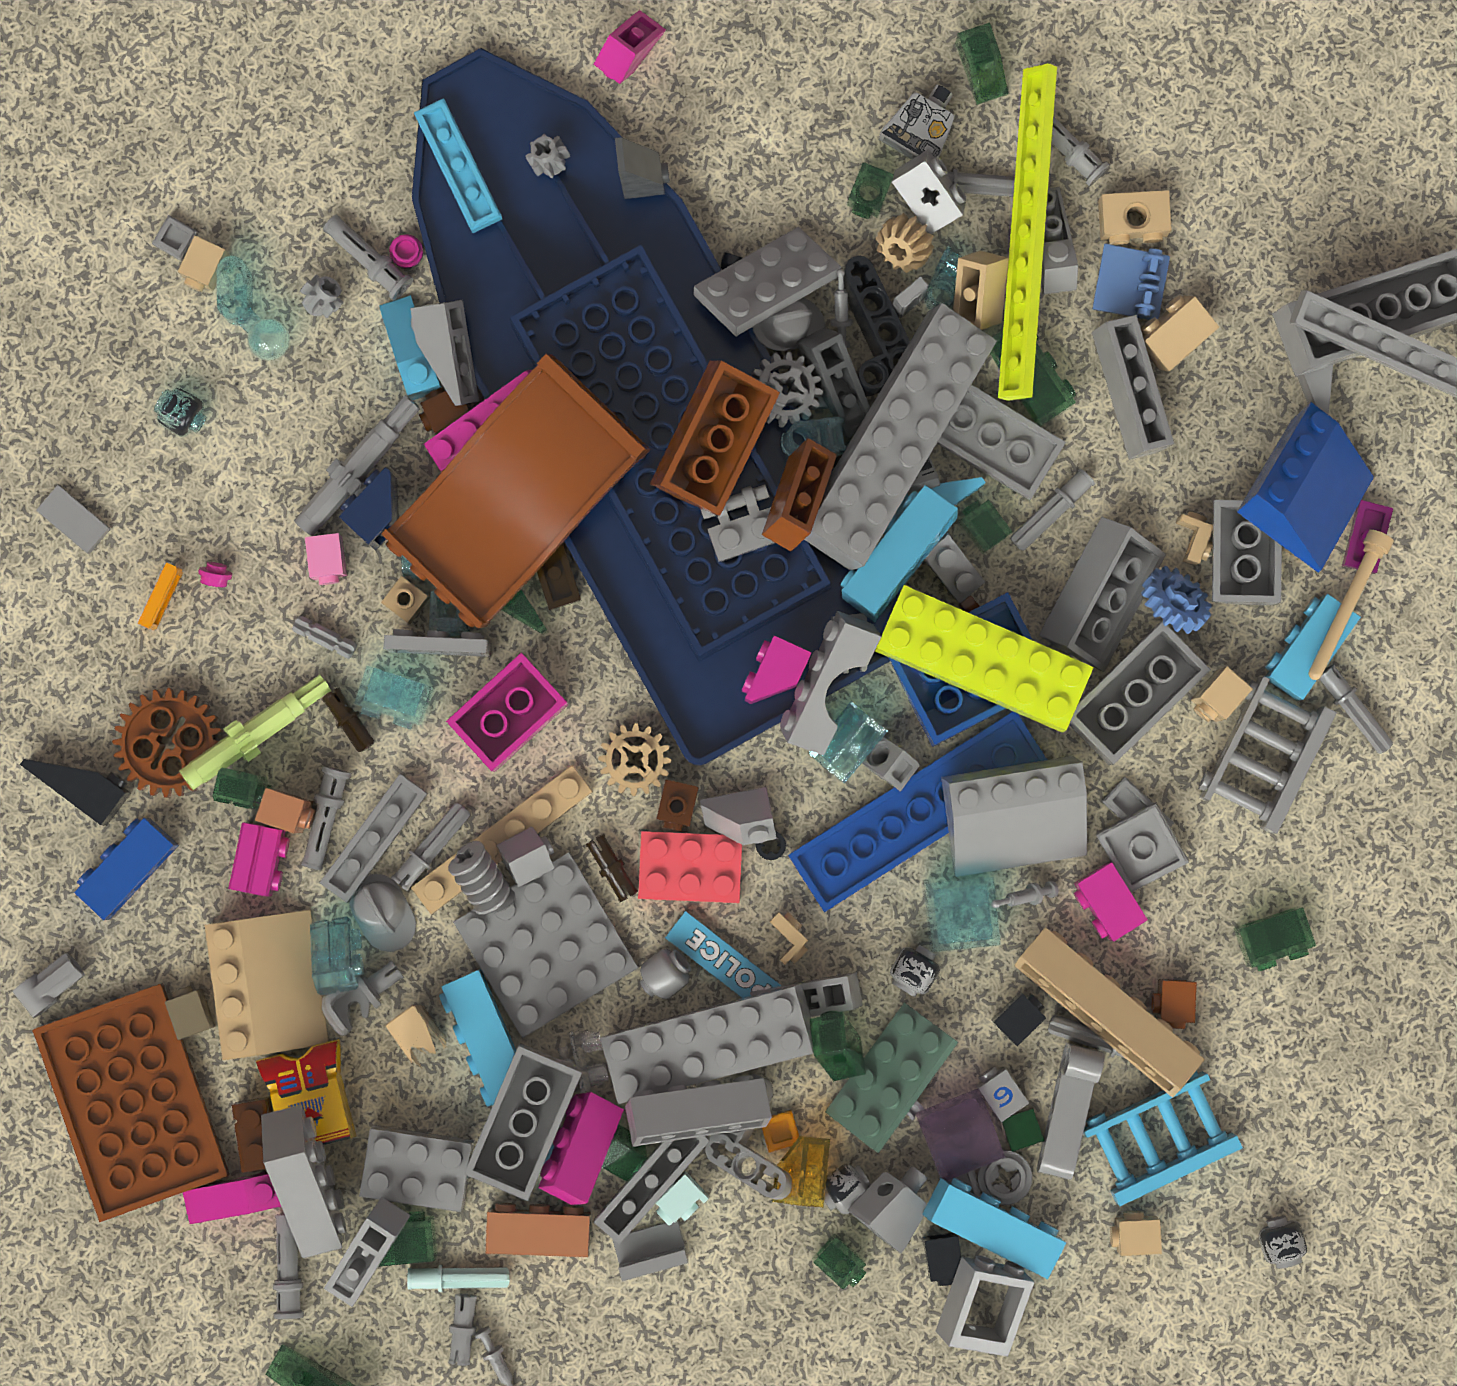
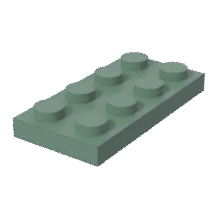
[825,1002,958,1153]

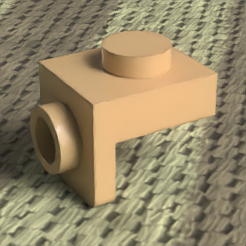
[1176,511,1213,566]
[769,912,808,965]

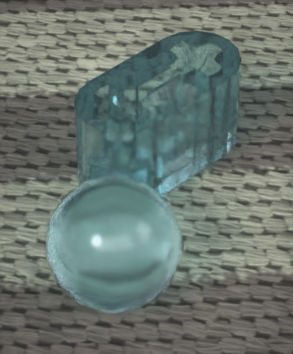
[216,256,290,361]

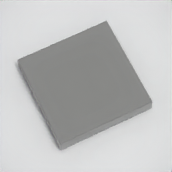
[1096,802,1189,892]

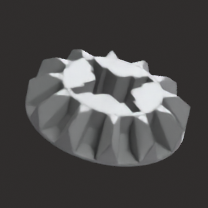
[977,1150,1032,1205]

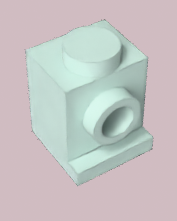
[656,1171,709,1226]

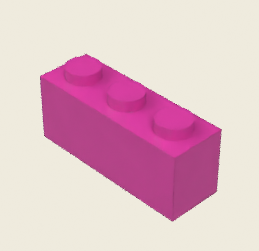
[538,1092,624,1205]

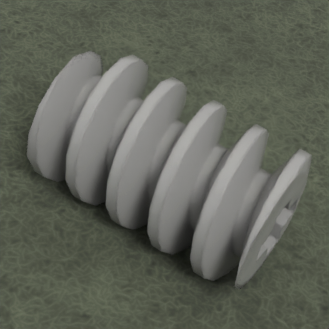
[448,841,515,915]

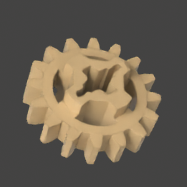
[598,723,672,796]

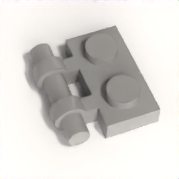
[700,484,775,562]

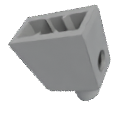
[848,1166,928,1253]

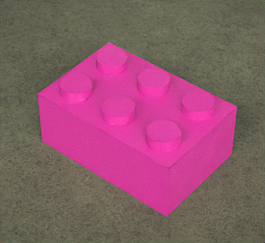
[446,653,569,772]

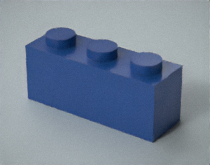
[74,818,179,920]

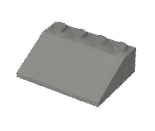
[941,756,1087,877]

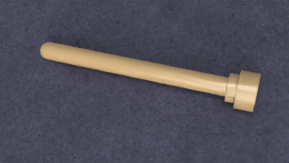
[1309,530,1394,680]

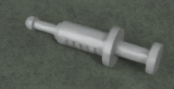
[831,269,852,348]
[991,881,1059,908]
[474,1326,513,1386]

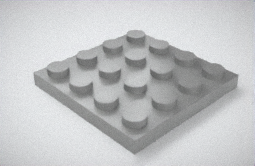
[453,852,639,1038]

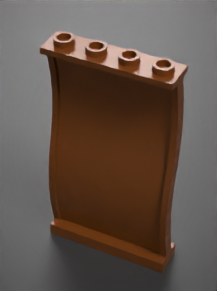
[381,353,651,629]

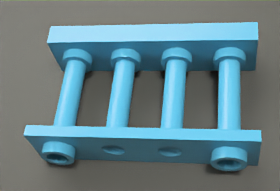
[1083,1070,1243,1206]

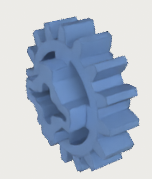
[1141,566,1212,634]

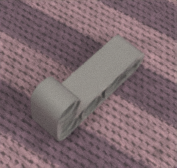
[1037,1043,1105,1180]

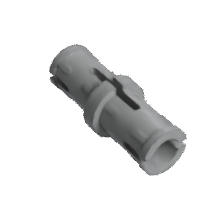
[448,1293,477,1366]

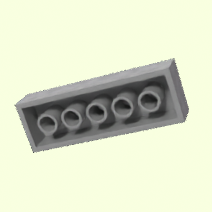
[1272,249,1457,377]
[600,983,820,1104]

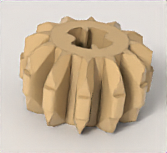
[876,213,934,273]

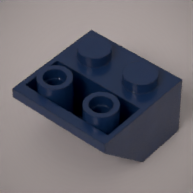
[339,467,399,550]

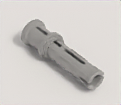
[1051,116,1110,187]
[323,214,413,301]
[301,766,352,871]
[273,1214,304,1319]

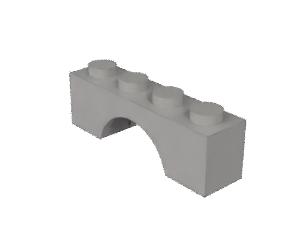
[780,611,882,756]

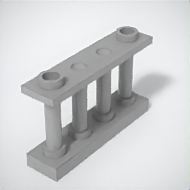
[1198,676,1337,834]

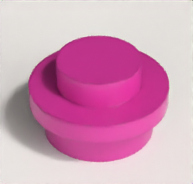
[389,234,423,268]
[198,562,232,587]

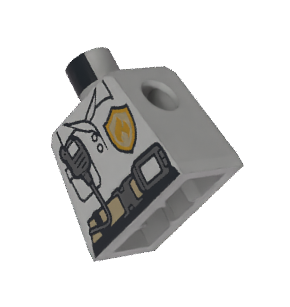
[879,85,955,159]

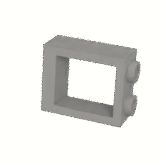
[936,1256,1034,1357]

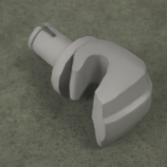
[322,960,404,1037]

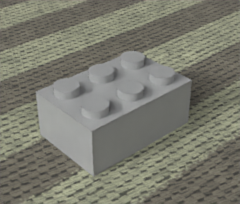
[359,1125,475,1212]

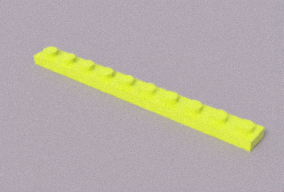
[998,63,1057,400]

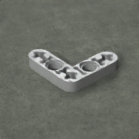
[705,1074,793,1200]

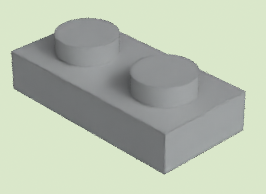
[924,533,985,603]

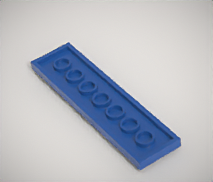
[788,712,1047,912]

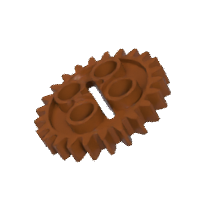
[112,688,223,798]

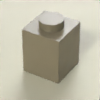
[165,985,215,1040]

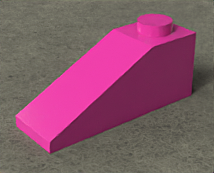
[183,1172,281,1224]

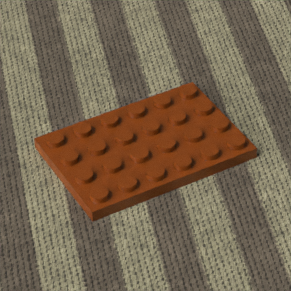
[32,983,230,1223]

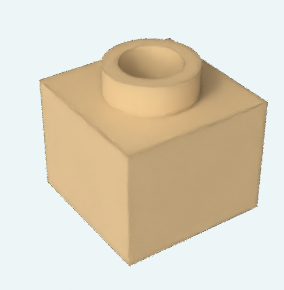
[381,576,430,624]

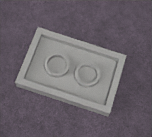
[383,629,492,657]

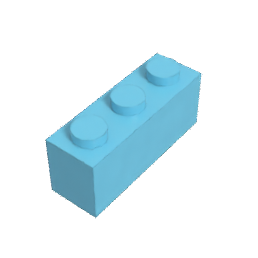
[1265,594,1361,701]

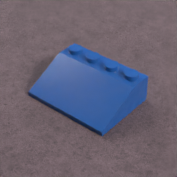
[1237,402,1374,573]
[888,592,1033,747]

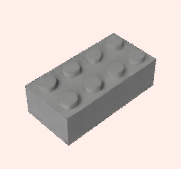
[1069,621,1211,765]
[464,1043,583,1201]
[261,1105,347,1258]

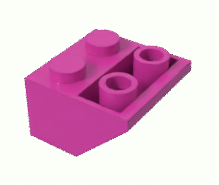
[742,636,811,704]

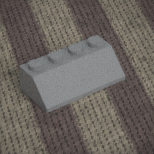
[1039,517,1166,672]

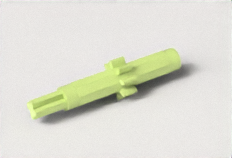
[179,674,331,790]

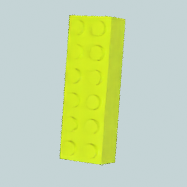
[875,585,1094,733]

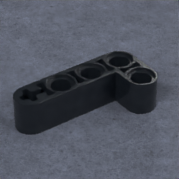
[842,256,910,397]

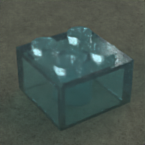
[923,877,1001,952]

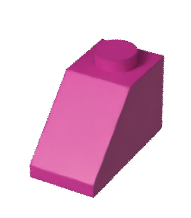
[593,10,666,84]

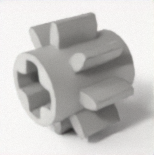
[525,134,570,178]
[300,275,343,318]

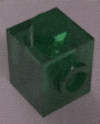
[812,1233,866,1290]

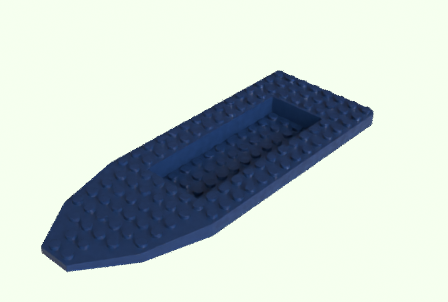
[412,48,901,766]

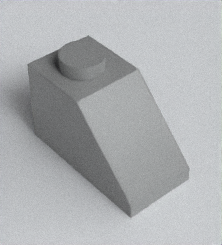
[700,787,776,845]

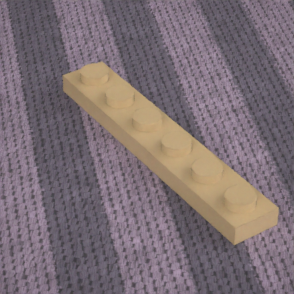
[411,765,593,915]

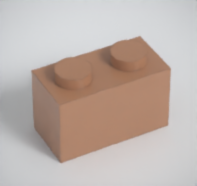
[255,788,316,833]

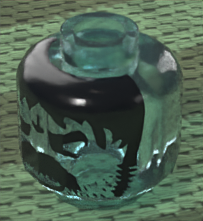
[154,387,207,437]

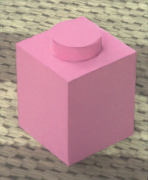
[305,533,347,585]

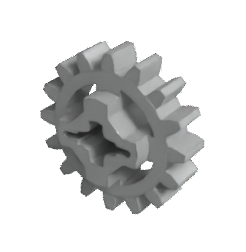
[751,352,823,427]

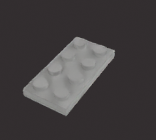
[693,227,841,336]
[937,384,1066,501]

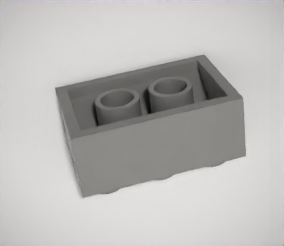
[1212,500,1282,606]

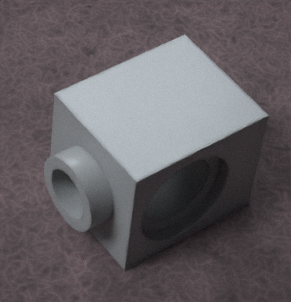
[858,734,921,792]

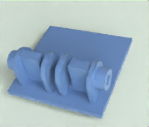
[1092,244,1170,320]

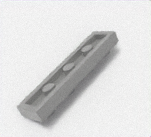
[320,774,428,903]

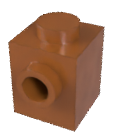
[1151,979,1197,1029]

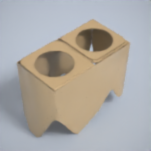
[386,1005,447,1068]

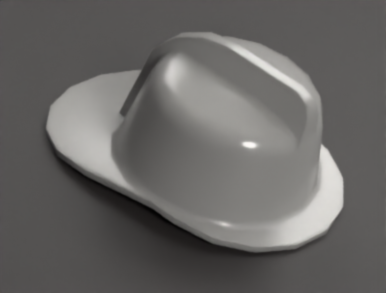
[753,298,825,351]
[349,874,416,952]

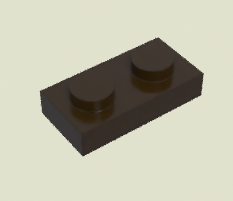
[537,543,582,611]

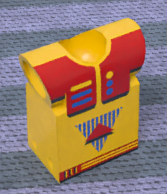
[256,1039,357,1145]

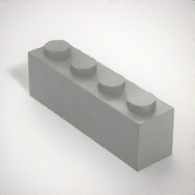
[1092,315,1174,460]
[625,1075,772,1147]
[594,1136,710,1245]

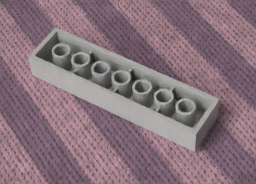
[804,303,997,570]

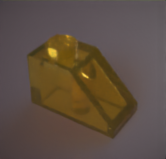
[772,1136,830,1208]

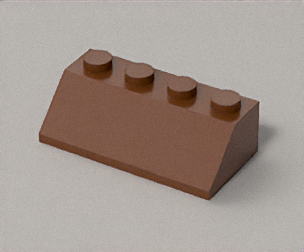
[650,361,780,516]

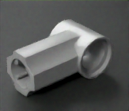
[12,953,85,1019]

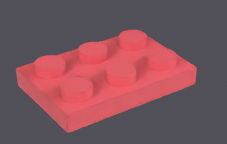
[638,831,742,903]

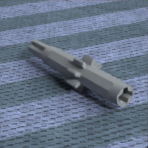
[294,395,420,536]

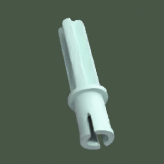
[407,1265,510,1292]

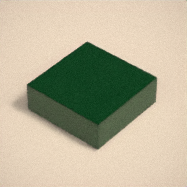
[1002,1108,1044,1152]

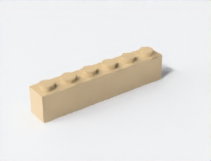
[1014,927,1205,1098]

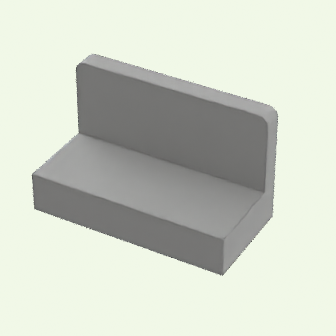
[613,1221,688,1281]

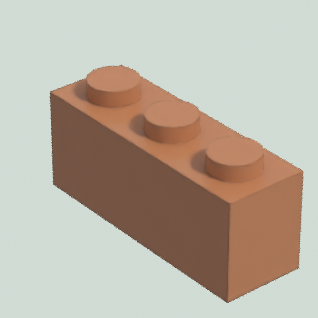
[485,1203,591,1257]

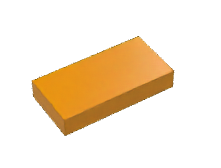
[138,562,183,630]

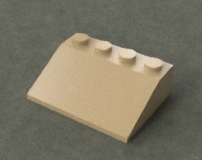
[204,910,329,1060]

